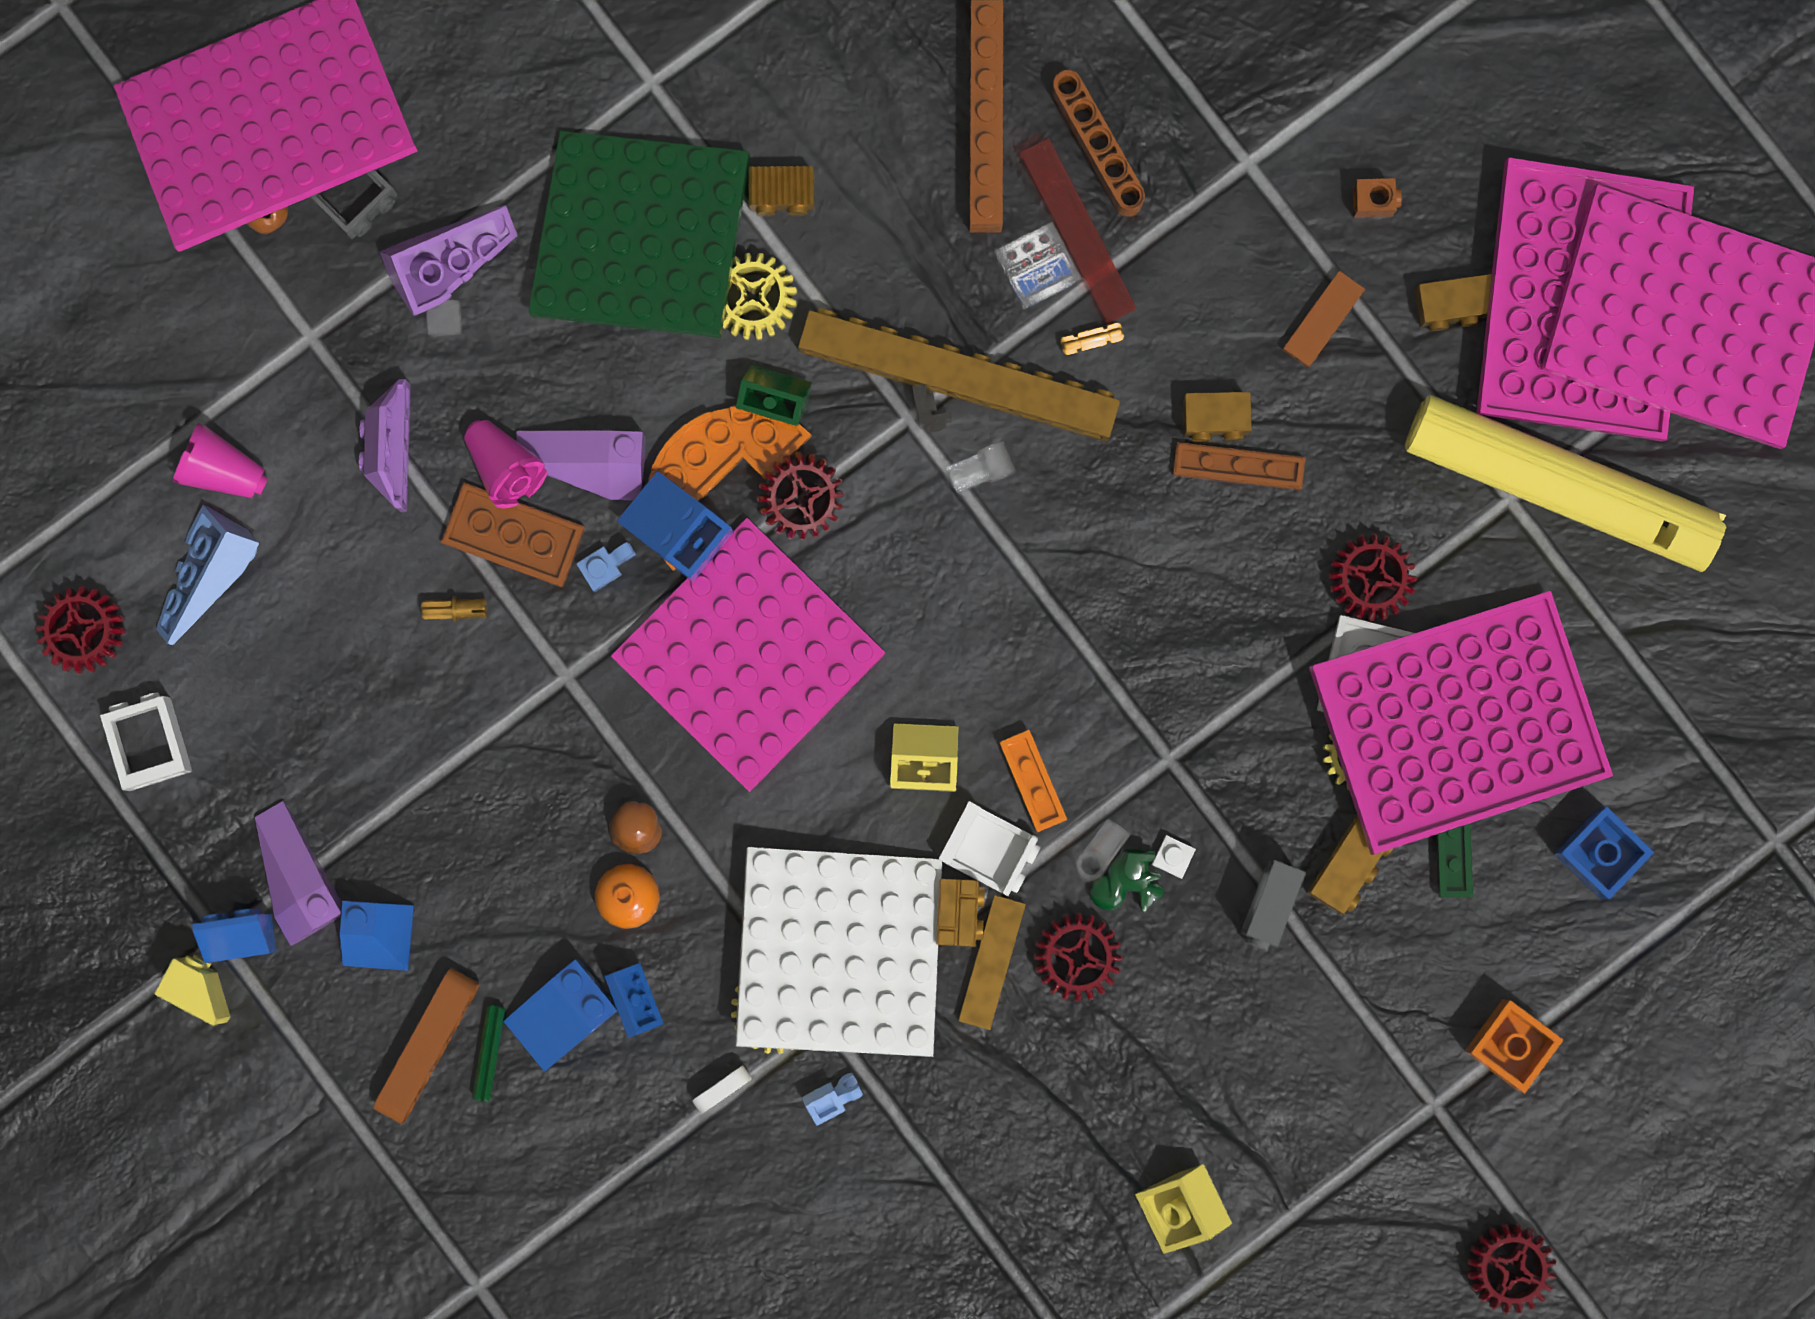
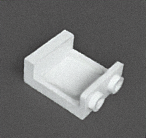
[939,802,1041,896]

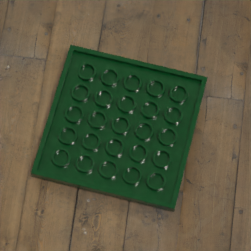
[528,131,750,338]

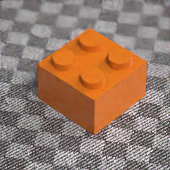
[1464,999,1563,1093]

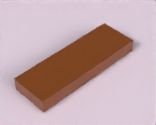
[1283,271,1365,369]

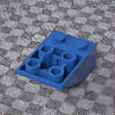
[617,471,733,582]

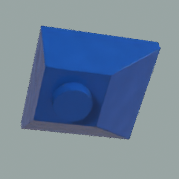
[340,901,414,971]

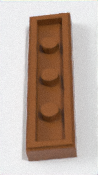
[1173,442,1306,491]

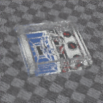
[995,222,1082,309]

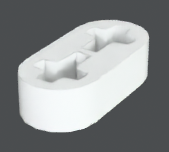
[692,1065,752,1114]

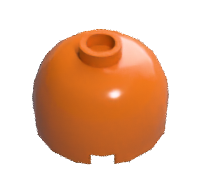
[595,864,660,929]

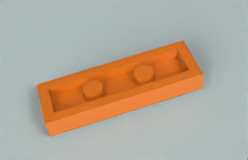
[999,730,1067,832]

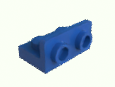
[605,963,663,1038]

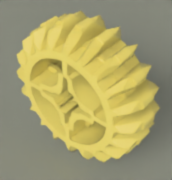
[723,253,797,340]

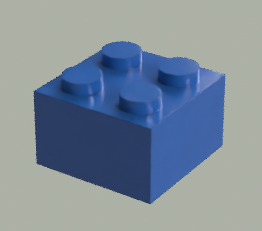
[1554,806,1655,900]

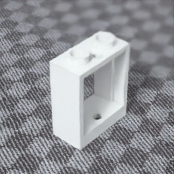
[100,692,193,791]

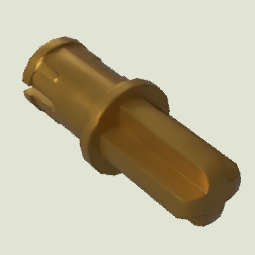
[421,596,487,622]

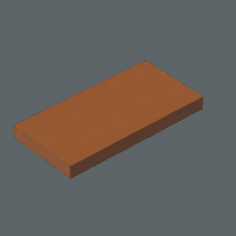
[441,482,585,588]

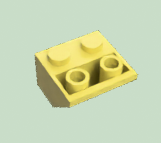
[890,724,959,792]

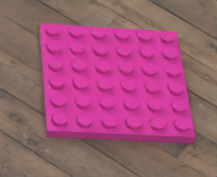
[611,518,886,792]

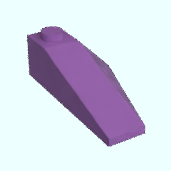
[380,205,517,316]
[516,431,646,501]
[255,801,342,946]

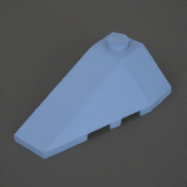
[156,505,259,645]

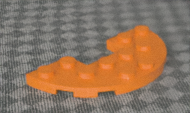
[648,406,812,571]

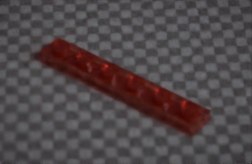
[1020,138,1137,325]

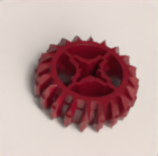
[756,452,844,540]
[1328,534,1417,622]
[35,586,126,674]
[1034,913,1122,1002]
[1466,1223,1557,1314]

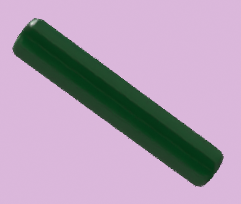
[472,1005,505,1102]

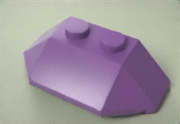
[359,379,411,512]

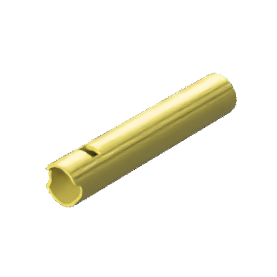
[1405,395,1726,572]

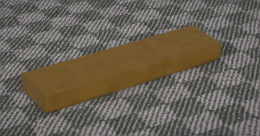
[958,895,1026,1030]

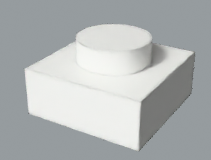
[1152,835,1196,879]

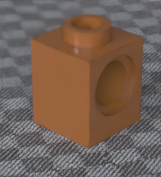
[1352,178,1402,218]

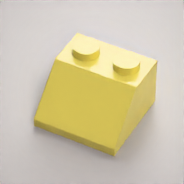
[155,955,230,1025]
[1135,1164,1232,1254]

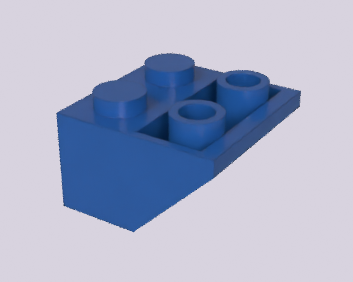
[192,909,277,963]

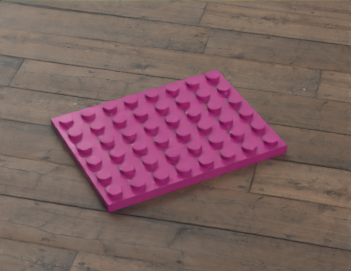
[114,0,418,252]
[1476,158,1694,441]
[1541,184,1815,449]
[1309,591,1613,855]

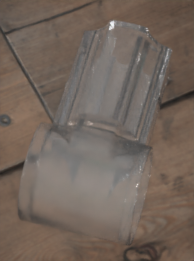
[946,441,1016,494]
[1075,819,1130,882]

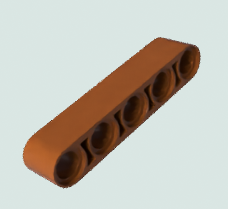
[1052,70,1145,217]
[373,967,480,1125]

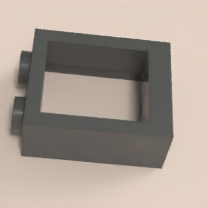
[310,170,398,239]
[1240,860,1306,950]

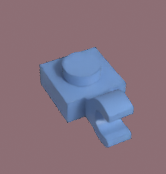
[577,542,636,592]
[801,1073,863,1125]

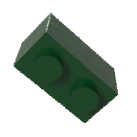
[736,365,812,426]

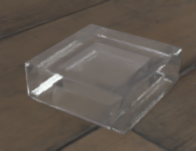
[426,300,462,336]

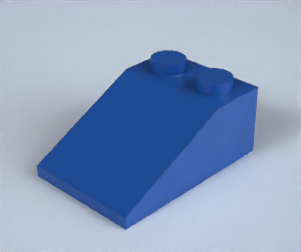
[503,958,617,1072]

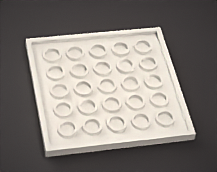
[735,847,942,1057]

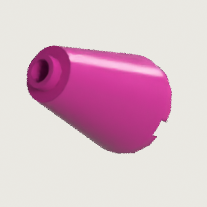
[464,420,547,509]
[173,423,268,498]

